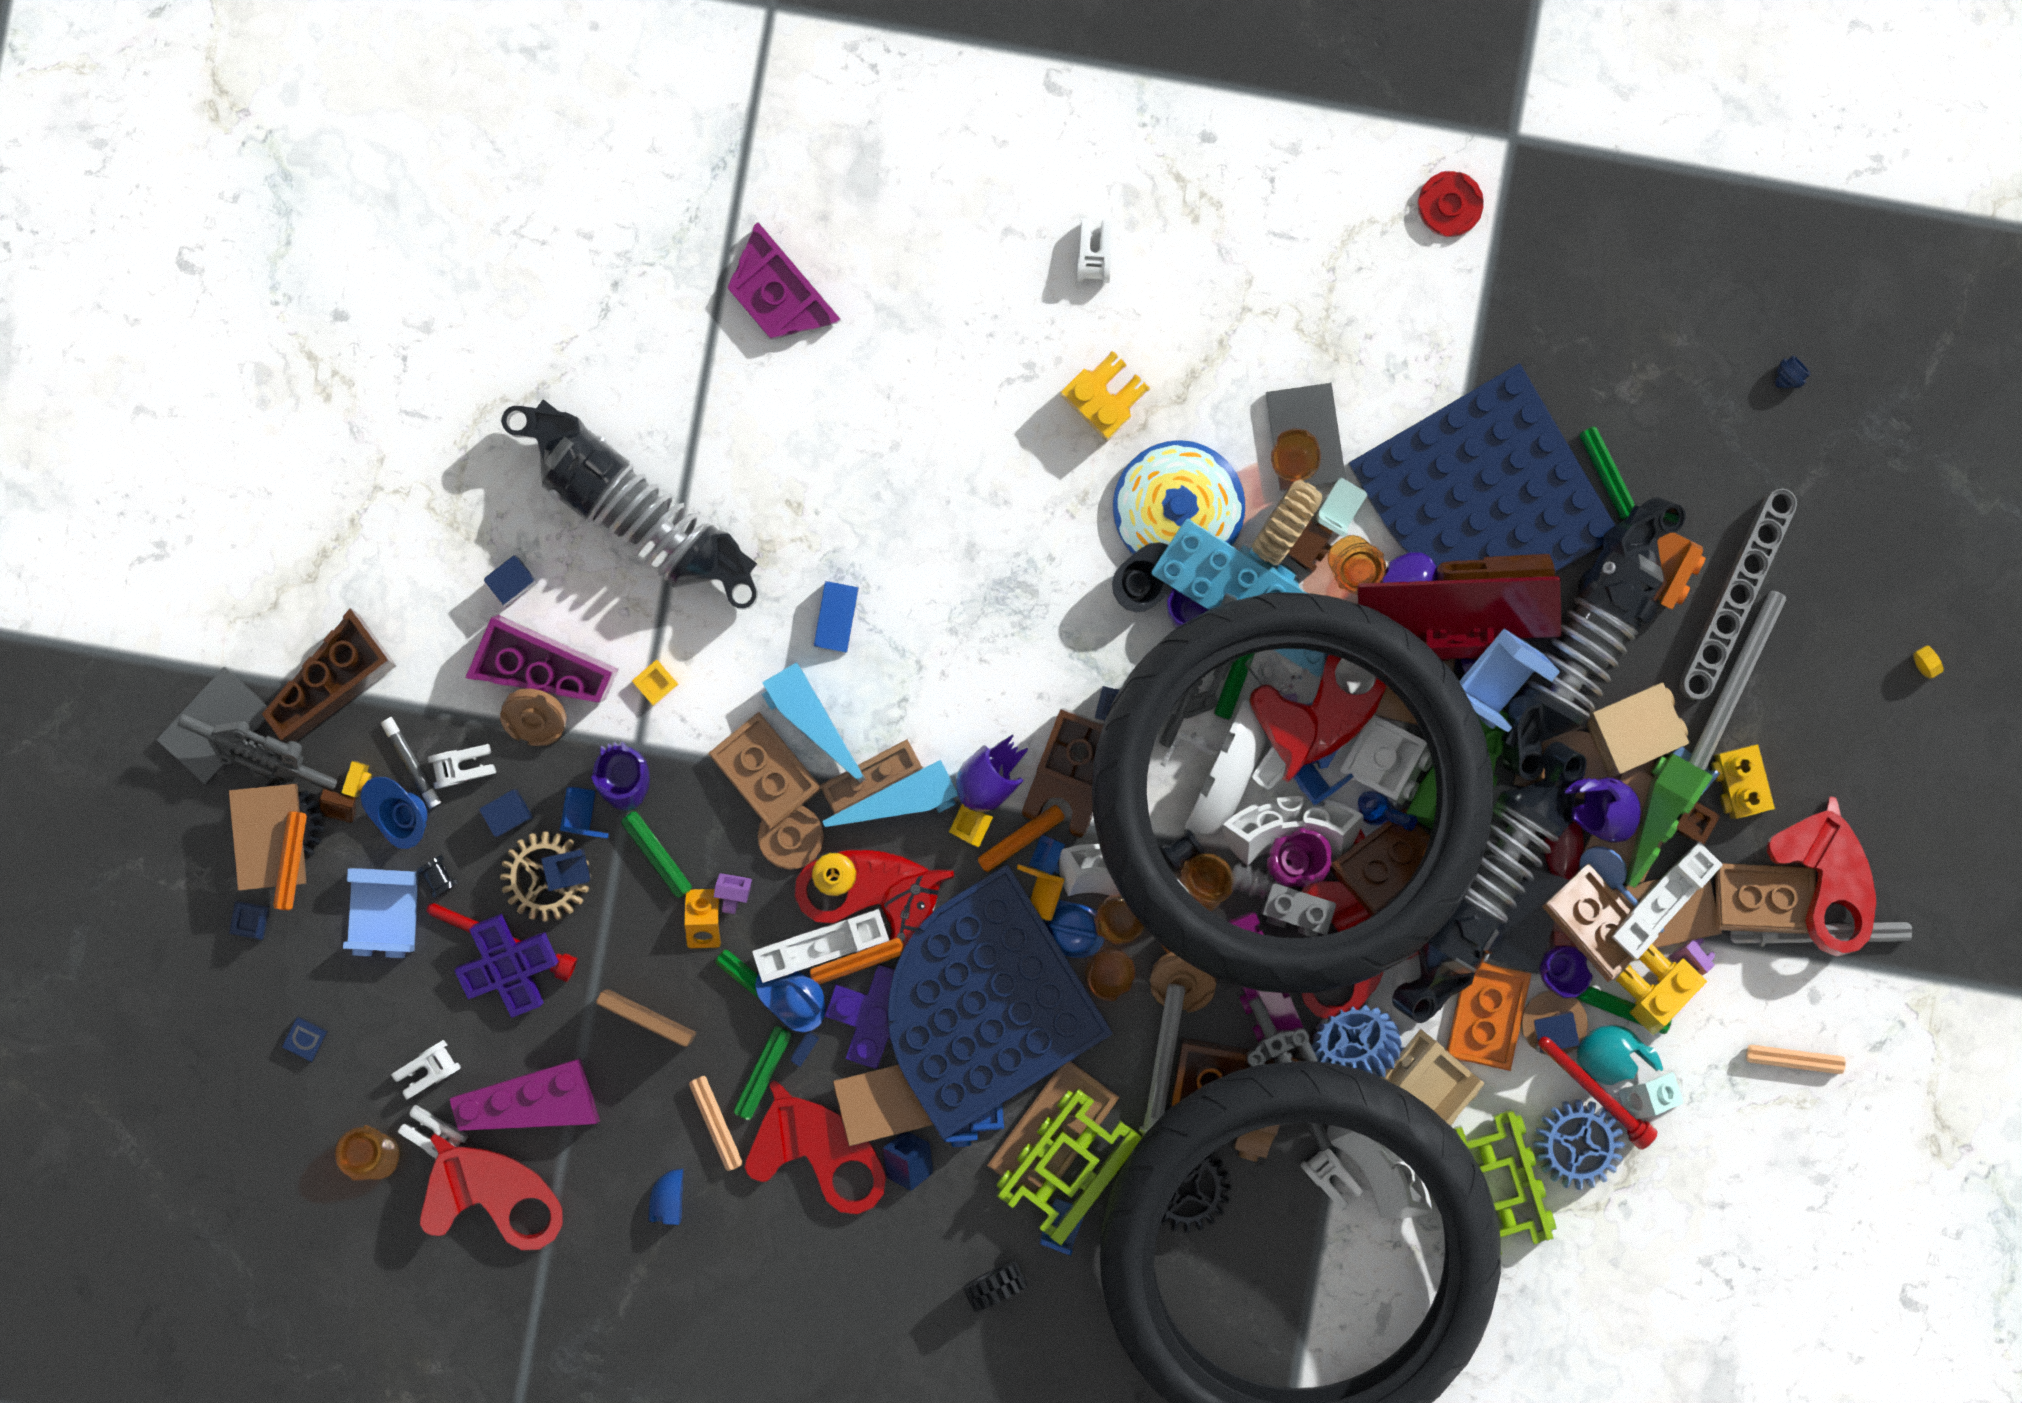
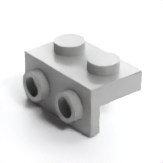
[1261,883,1336,937]

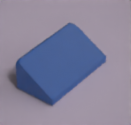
[814,581,859,653]

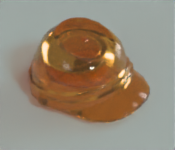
[1327,535,1386,594]
[1179,853,1233,911]
[334,1125,399,1180]

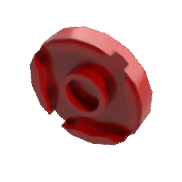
[1417,171,1484,237]

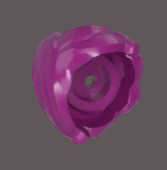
[1267,828,1332,887]

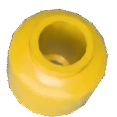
[812,853,856,896]

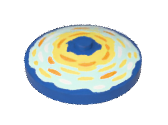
[1113,440,1245,554]

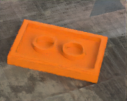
[1446,963,1532,1071]

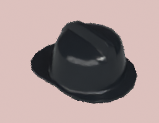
[1112,542,1173,613]

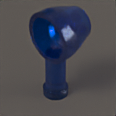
[1357,791,1417,831]

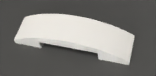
[1612,842,1723,960]
[752,909,889,983]

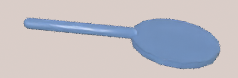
[1580,846,1664,933]

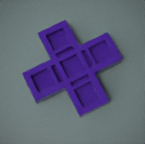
[454,914,559,1018]
[825,964,895,1069]

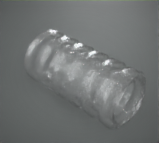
[1228,862,1292,900]

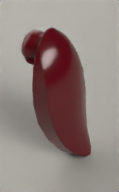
[1545,820,1584,880]

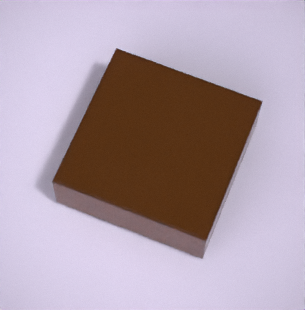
[320,789,356,823]

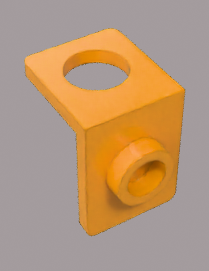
[1016,864,1065,921]
[685,889,721,948]

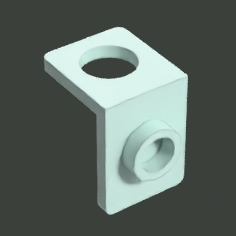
[1317,478,1367,538]
[1619,1072,1683,1120]

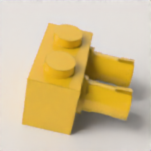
[1060,351,1150,442]
[1711,744,1775,819]
[1615,944,1707,1036]

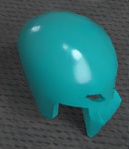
[1576,1025,1663,1086]

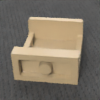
[1586,682,1689,777]
[1380,1029,1484,1125]

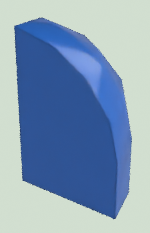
[648,1168,684,1225]

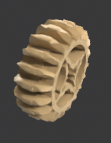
[1252,479,1322,566]
[500,832,591,922]

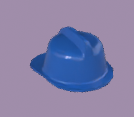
[360,777,428,849]
[1042,900,1106,958]
[755,971,826,1033]

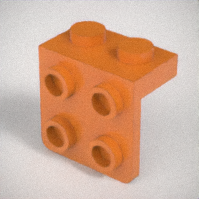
[1657,532,1706,610]

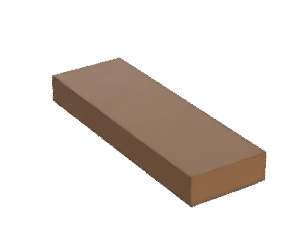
[820,739,923,814]

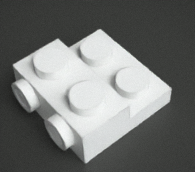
[1339,715,1432,805]

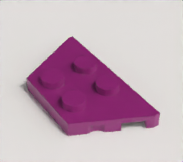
[727,222,841,339]

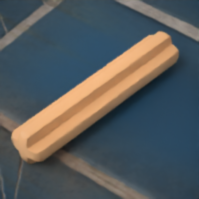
[1746,1045,1846,1074]
[689,1076,743,1171]

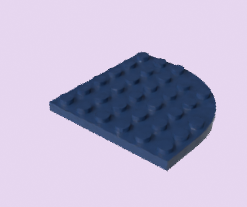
[1348,363,1615,571]
[888,864,1113,1140]

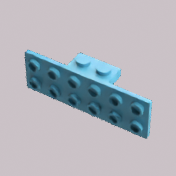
[1152,519,1330,677]

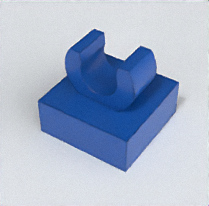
[1029,835,1065,875]

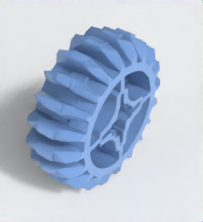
[1311,1005,1402,1078]
[1533,1099,1625,1190]

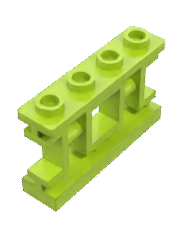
[996,1088,1142,1245]
[1453,1109,1557,1255]

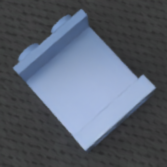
[1459,629,1560,732]
[343,868,419,958]

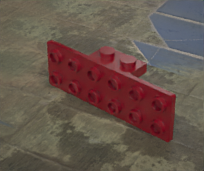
[1357,576,1561,661]

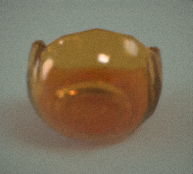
[1271,428,1321,482]
[1094,894,1144,944]
[1085,948,1136,1001]

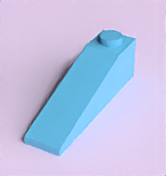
[761,662,866,783]
[822,760,958,827]

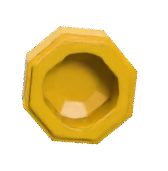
[1913,645,1944,679]

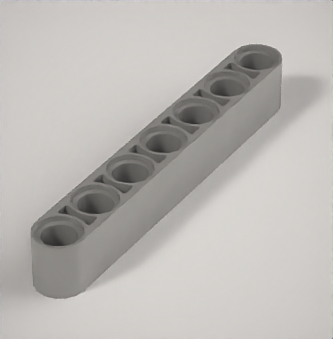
[1679,488,1797,700]

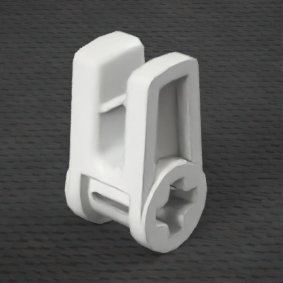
[1076,219,1111,283]
[428,744,496,789]
[1251,745,1286,790]
[391,1040,461,1100]
[398,1105,468,1159]
[1299,1149,1365,1211]

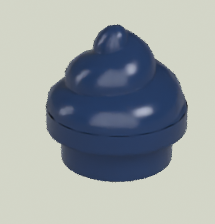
[1775,355,1811,389]

